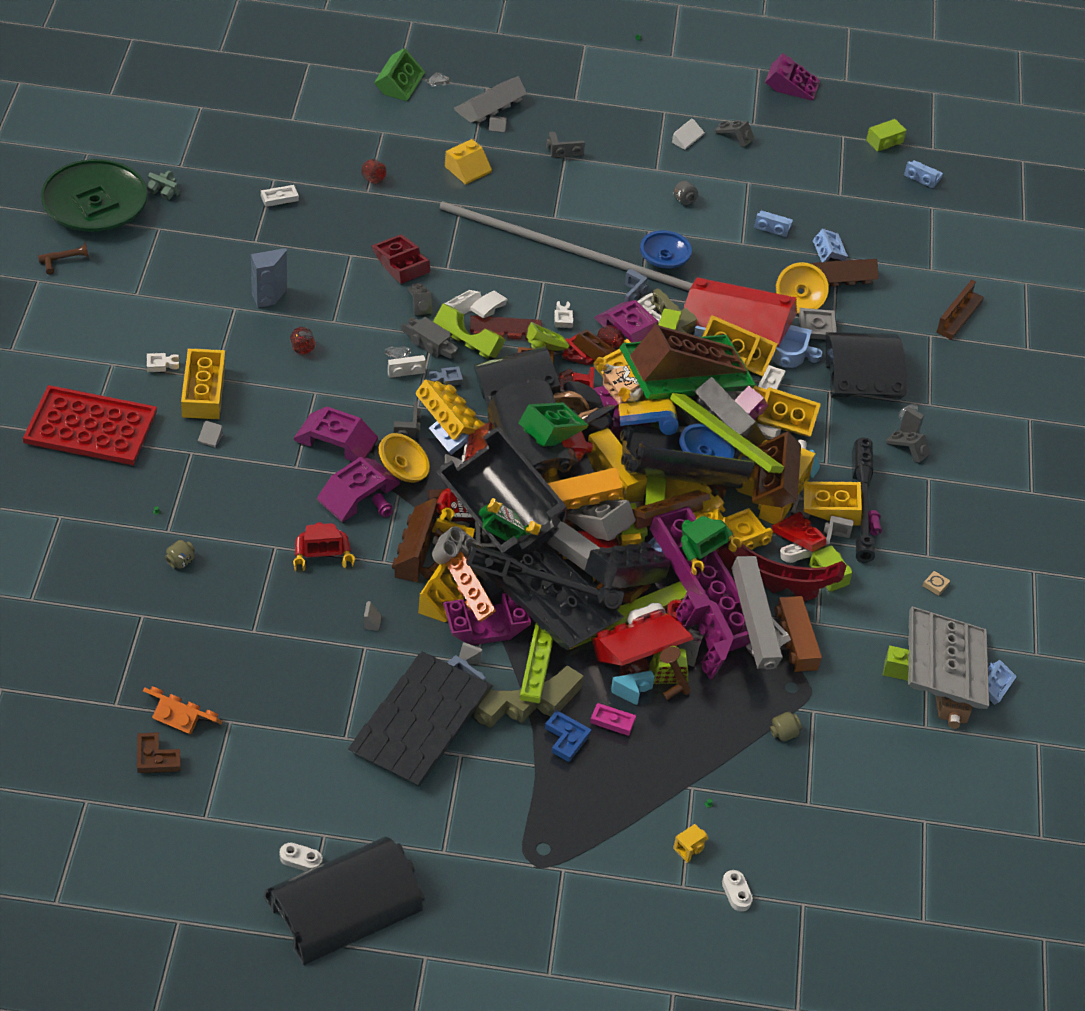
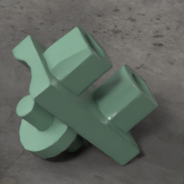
[147,171,180,200]

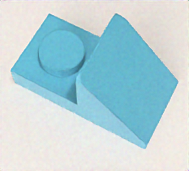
[611,671,654,705]

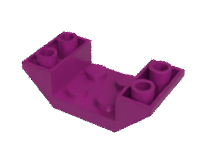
[595,300,659,342]
[294,407,378,461]
[317,457,400,523]
[676,591,734,679]
[444,593,531,645]

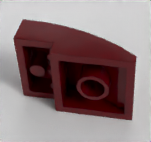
[372,234,431,284]

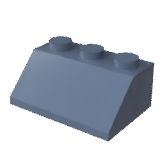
[251,248,287,308]

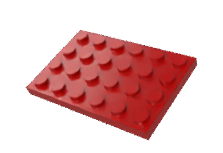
[23,385,157,465]

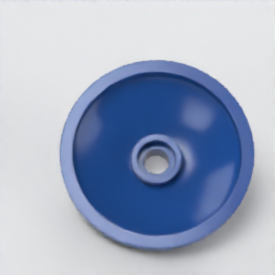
[640,230,692,269]
[679,424,735,459]

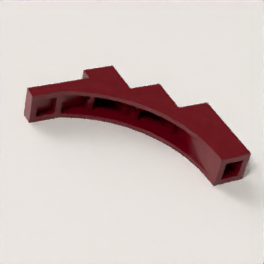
[716,536,847,602]

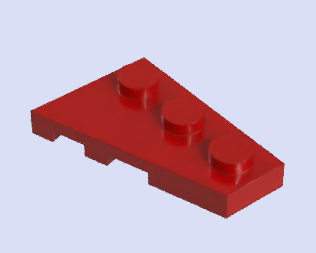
[772,511,826,552]

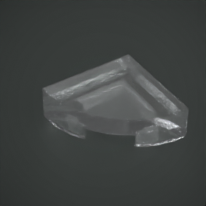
[427,72,450,86]
[385,346,411,359]

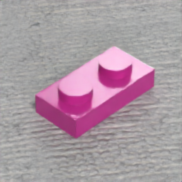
[590,703,636,736]

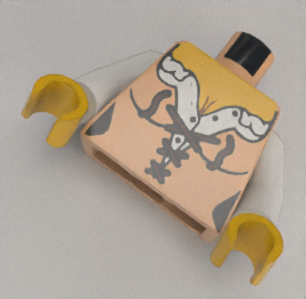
[594,357,644,404]

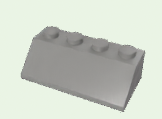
[454,76,527,123]

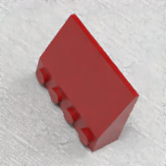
[591,611,693,666]

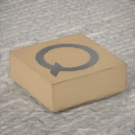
[923,571,950,596]

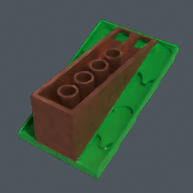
[619,324,756,399]

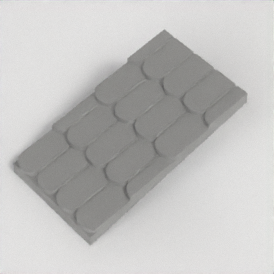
[908,606,989,709]

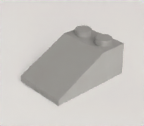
[566,499,636,541]

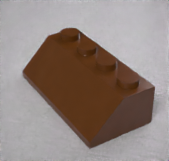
[809,258,878,286]
[752,432,801,508]
[392,498,438,582]

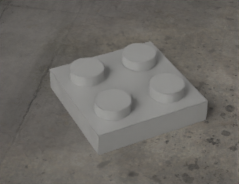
[799,308,836,340]

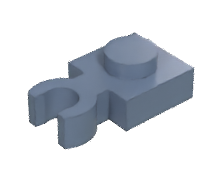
[429,366,463,386]

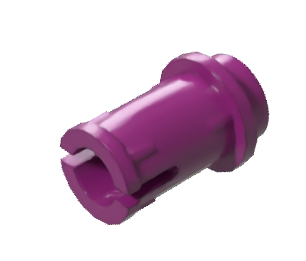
[372,493,393,517]
[869,510,882,535]

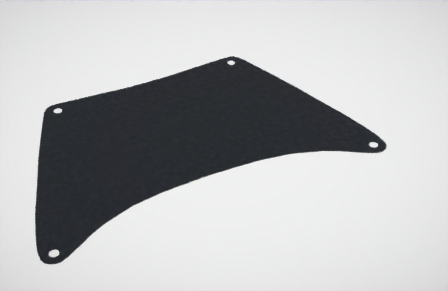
[351,438,812,868]

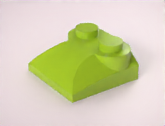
[526,322,569,351]

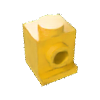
[673,824,708,863]

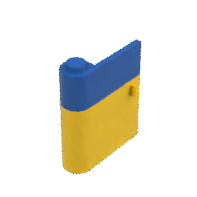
[619,399,678,435]

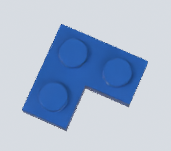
[545,710,592,762]

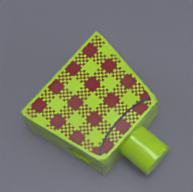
[648,646,689,684]

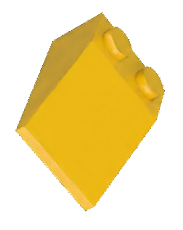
[803,482,862,525]

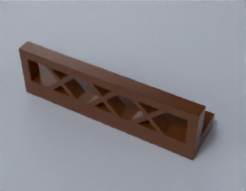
[936,279,984,340]
[632,490,710,529]

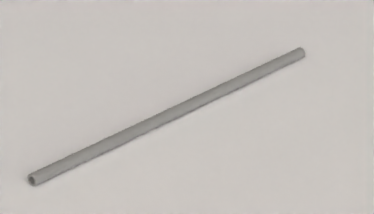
[439,201,693,291]

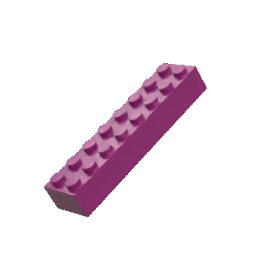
[649,506,751,652]

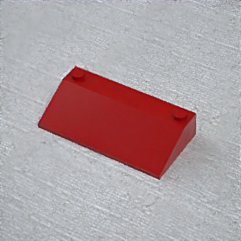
[683,278,797,347]

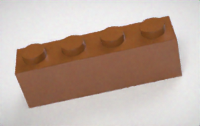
[774,596,822,672]

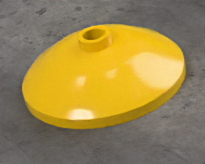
[776,262,829,314]
[379,433,430,483]

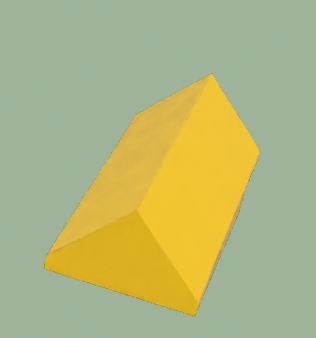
[702,315,778,376]
[753,386,821,437]
[418,563,477,622]

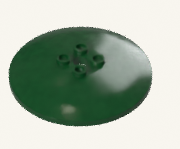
[41,159,147,232]

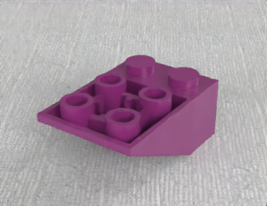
[765,53,820,100]

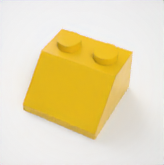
[445,139,492,185]

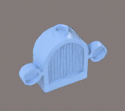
[772,325,822,368]

